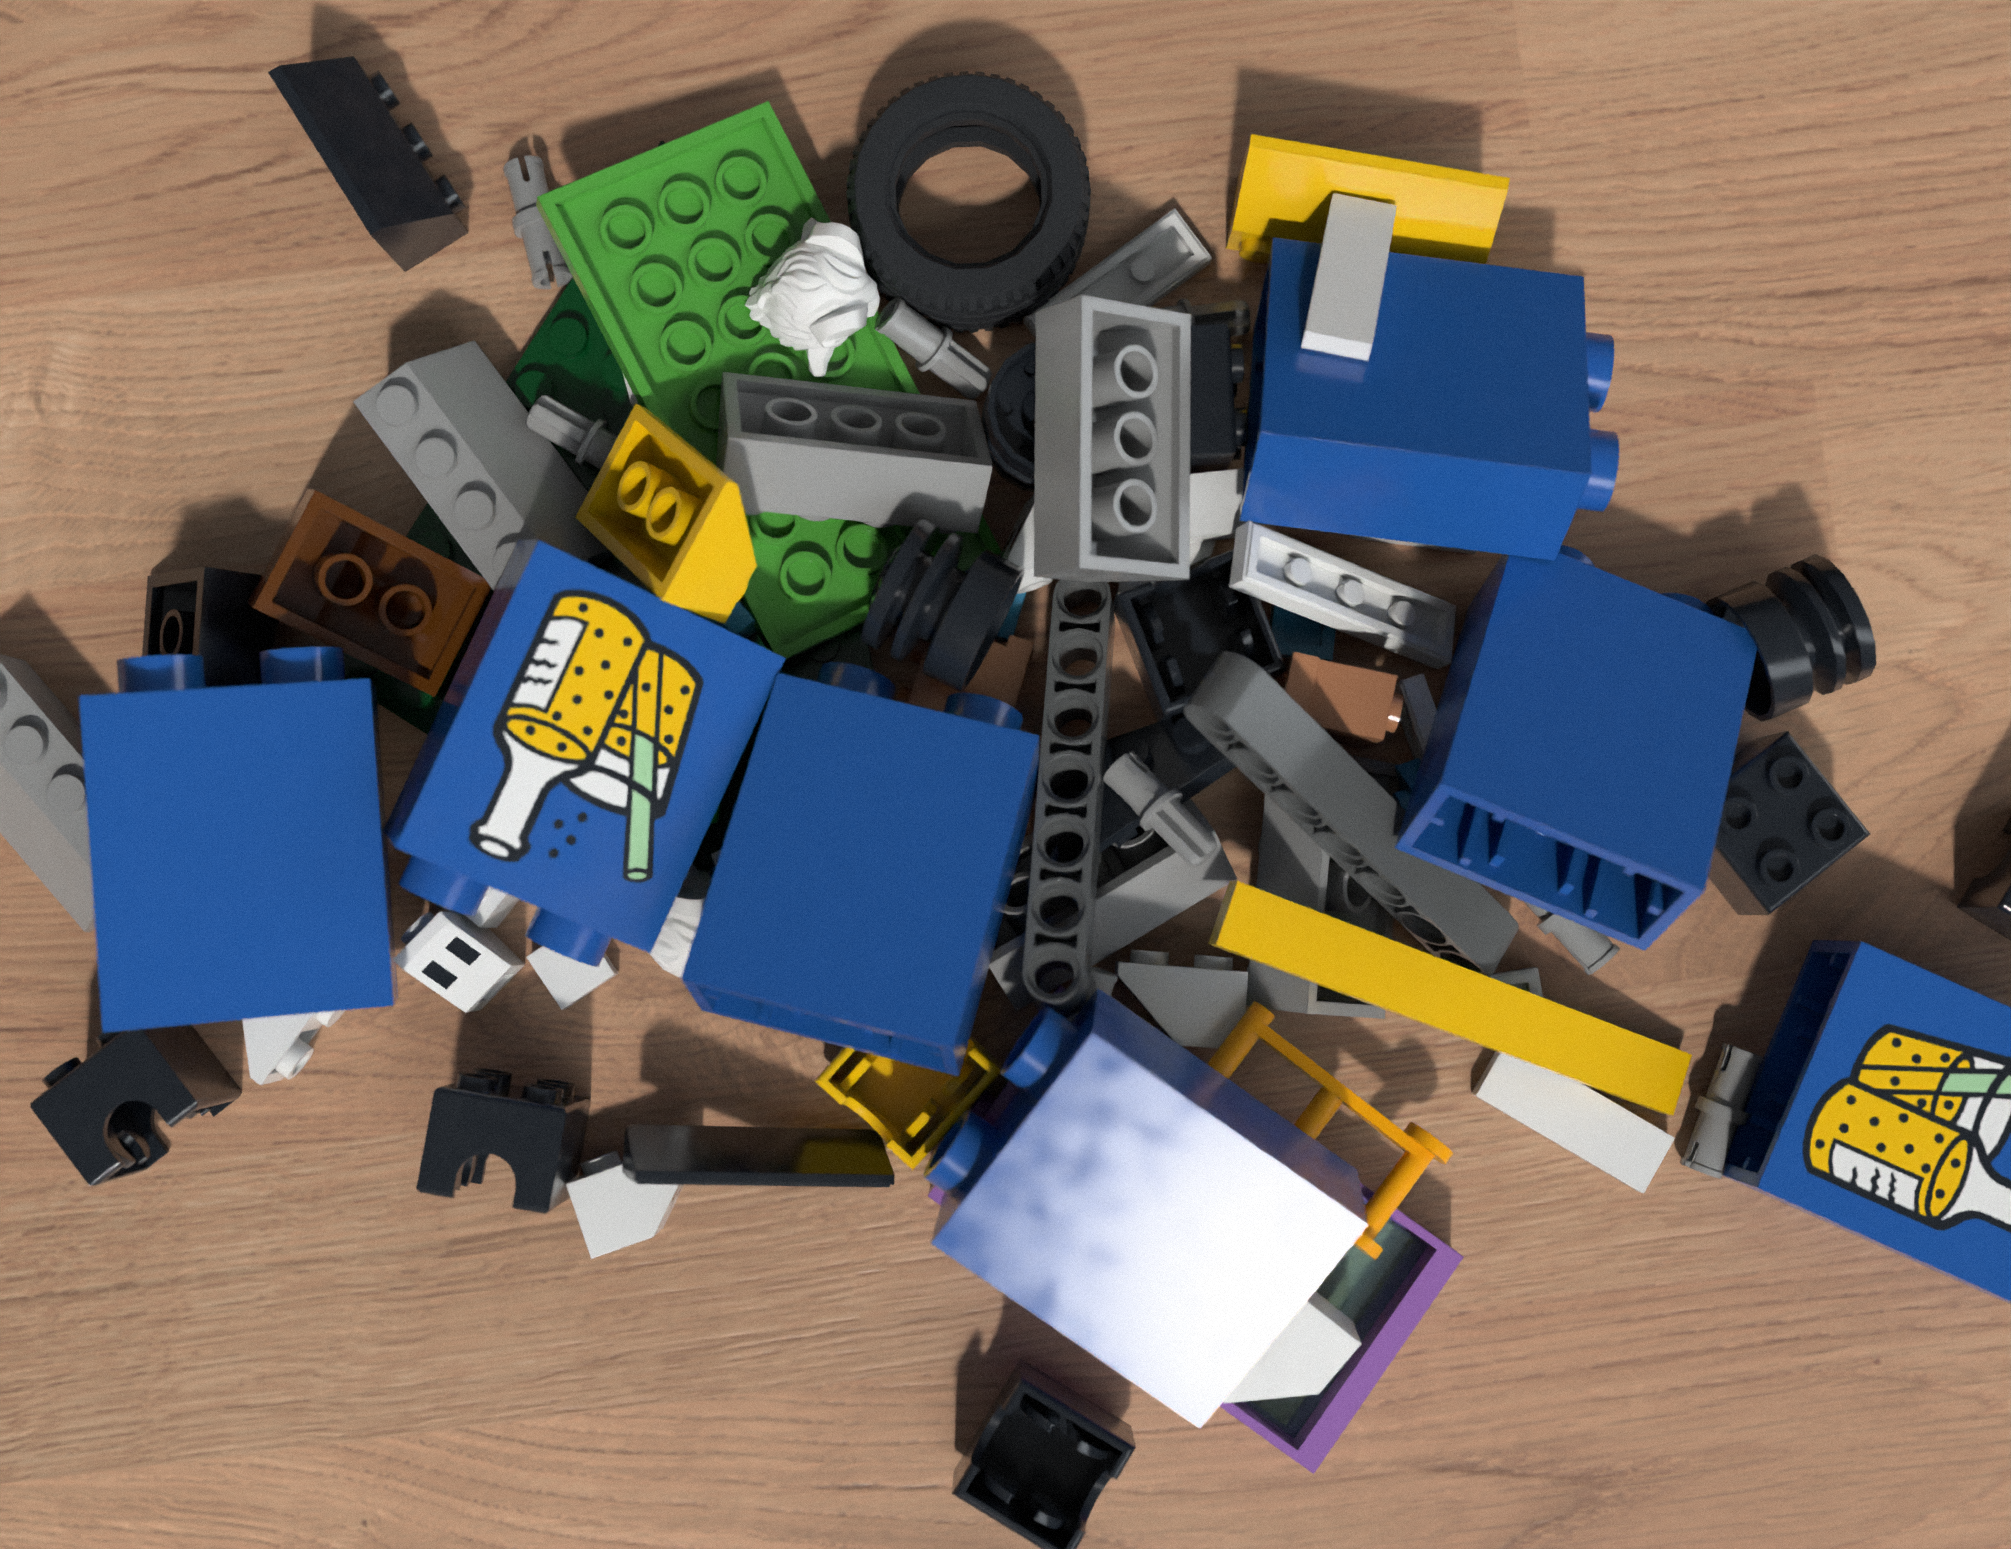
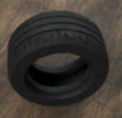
[846,71,1091,333]

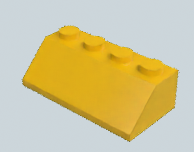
[1226,134,1510,264]

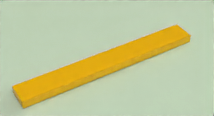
[1208,881,1692,1116]

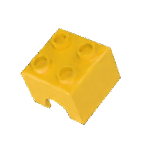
[814,1035,1002,1170]

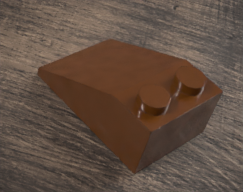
[247,489,491,697]

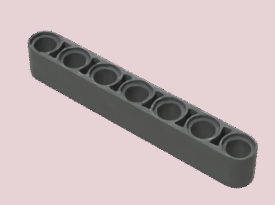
[1023,579,1115,1018]
[1184,651,1519,977]

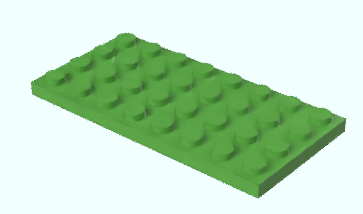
[536,101,1002,662]

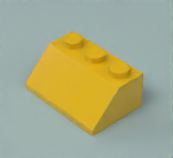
[575,404,757,624]

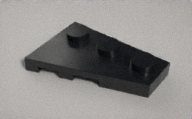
[1055,713,1236,863]

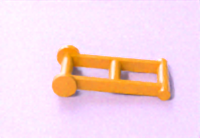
[1207,1001,1453,1260]

